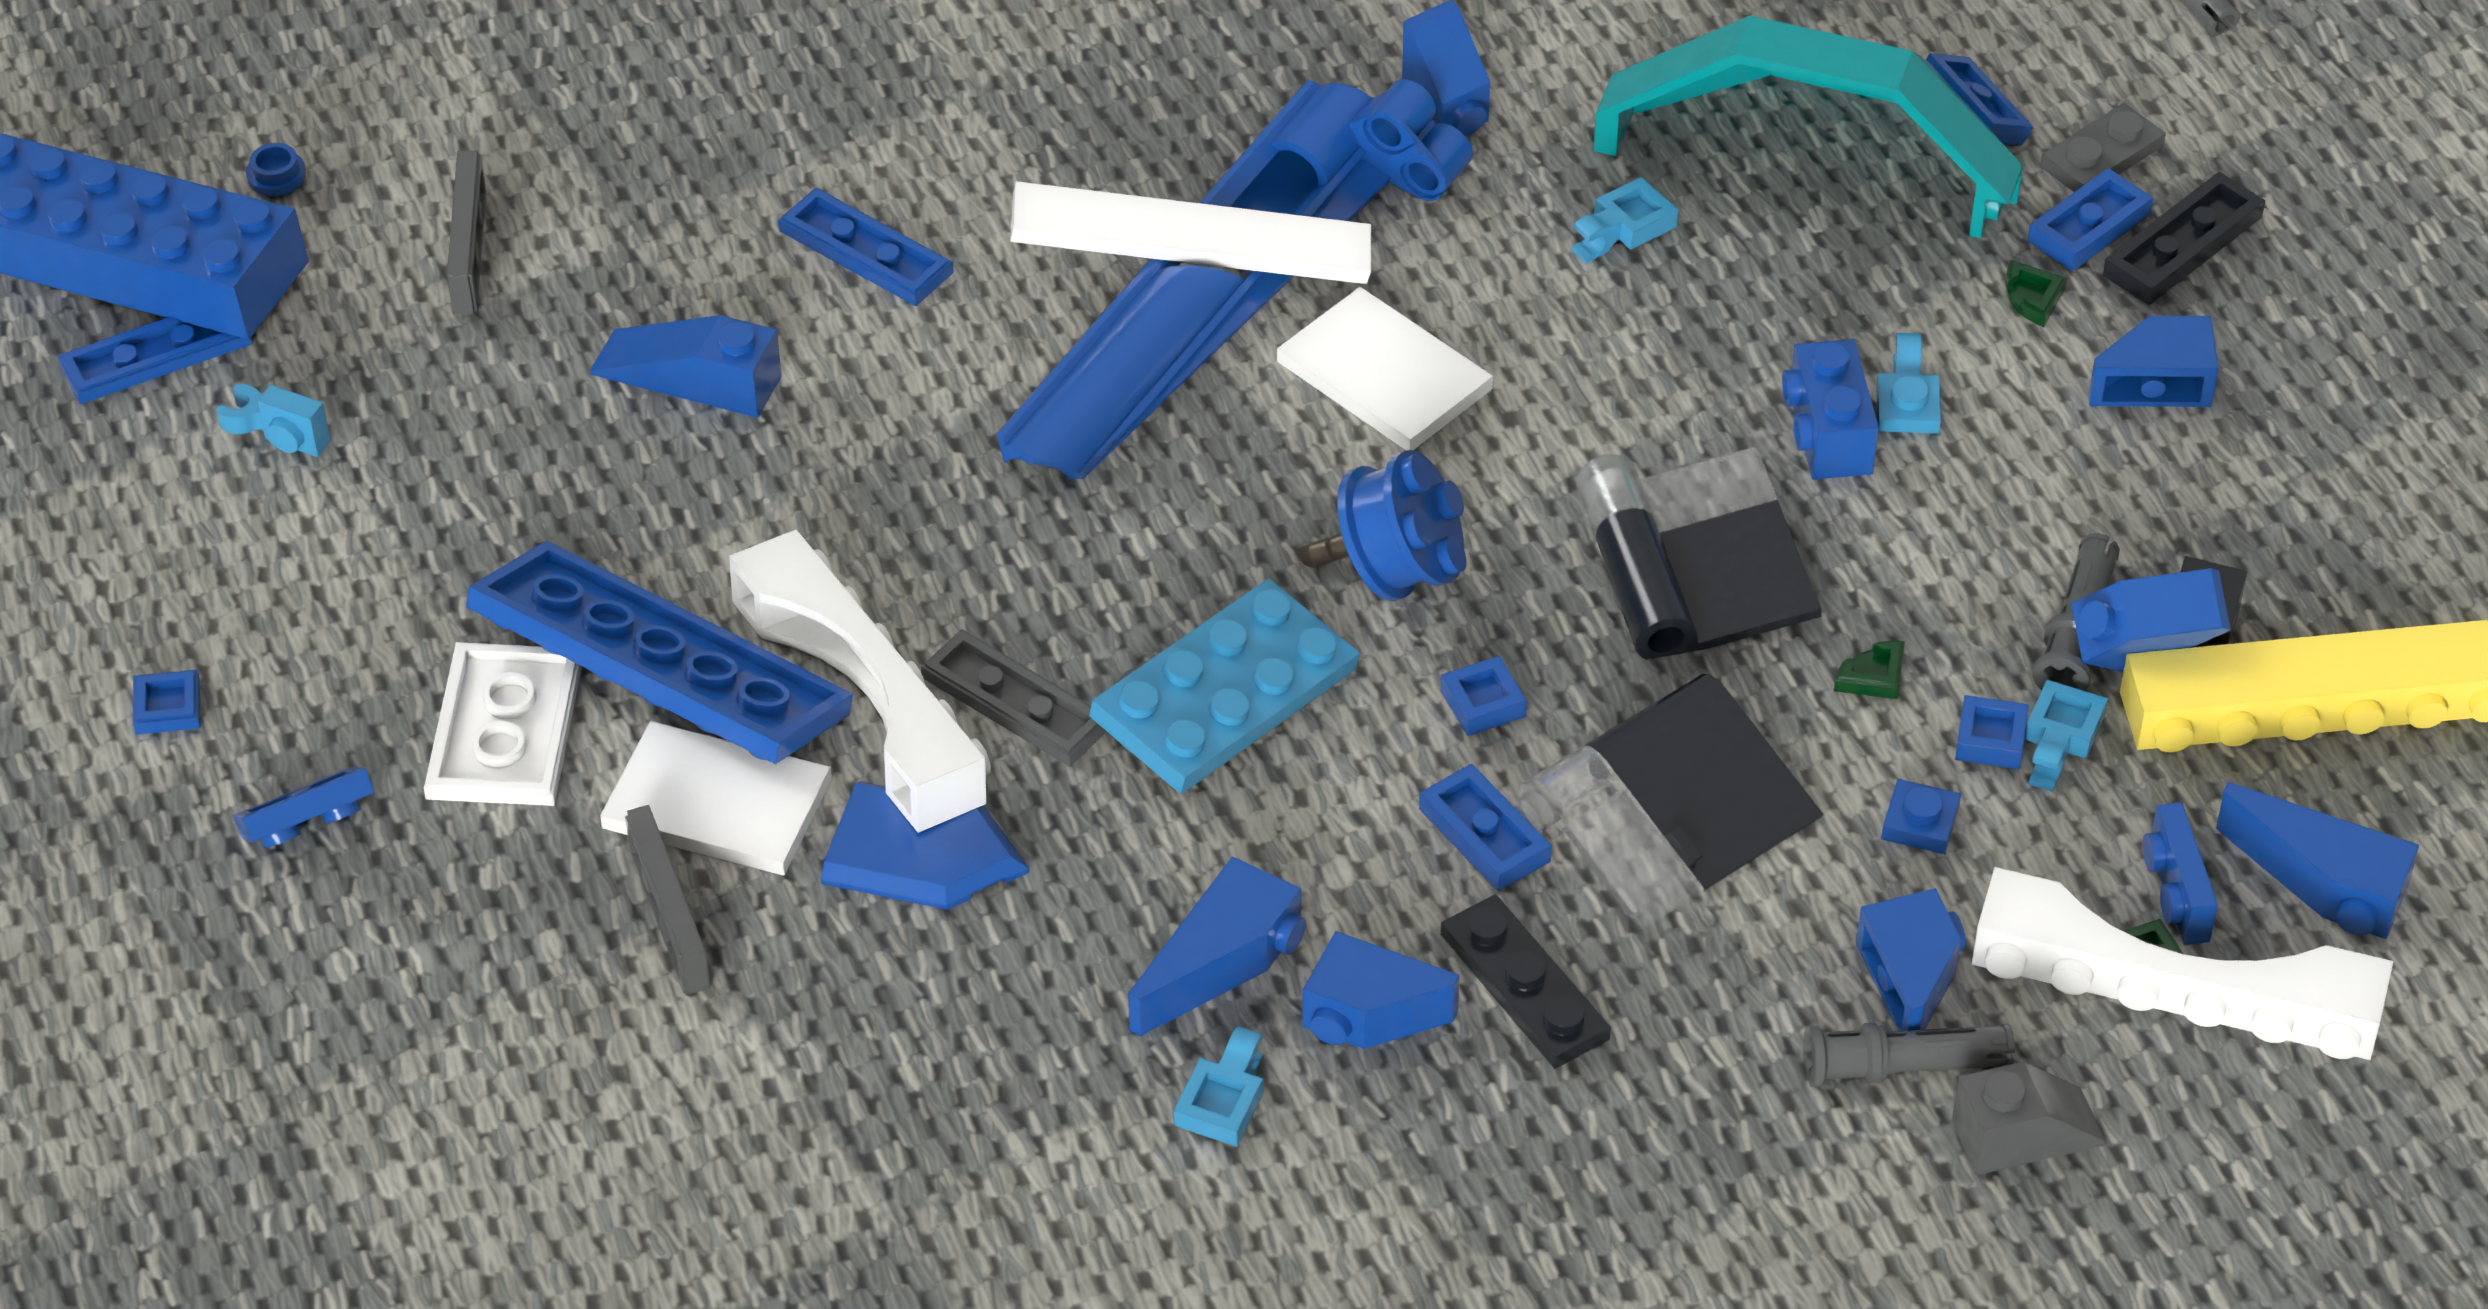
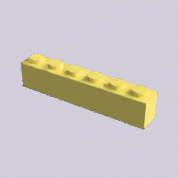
[2120,620,2488,753]

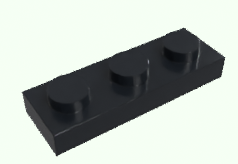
[2103,172,2266,305]
[1440,894,1611,1069]

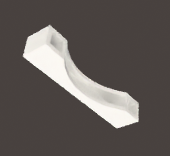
[729,530,991,833]
[1972,867,2393,1060]

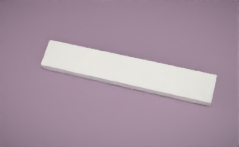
[1010,181,1371,284]

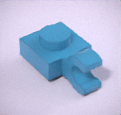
[1571,177,1679,264]
[1876,333,1941,433]
[216,384,331,457]
[2024,680,2108,792]
[1173,1026,1264,1147]

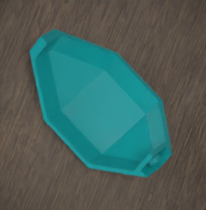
[1594,16,2023,238]

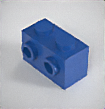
[1782,339,1879,480]

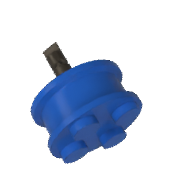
[1296,450,1467,601]

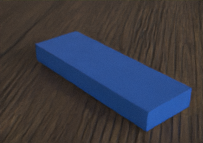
[778,187,954,306]
[58,317,252,404]

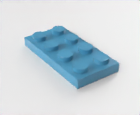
[1089,578,1360,794]

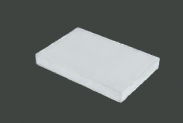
[1277,287,1493,450]
[424,642,582,806]
[600,721,832,876]

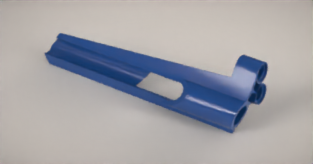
[997,79,1473,479]

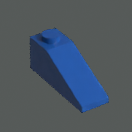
[590,315,782,418]
[2216,782,2419,939]
[1128,857,1306,1036]

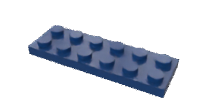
[466,541,853,765]

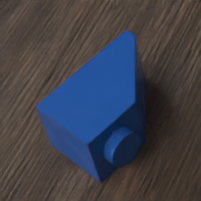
[1402,0,1490,136]
[2088,315,2219,407]
[2071,568,2231,672]
[1856,888,1965,1031]
[1302,931,1460,1049]

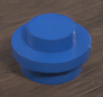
[246,143,306,196]

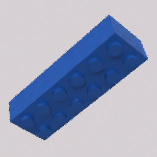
[0,133,309,339]

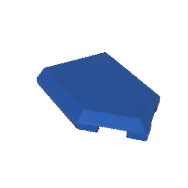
[821,781,1029,910]

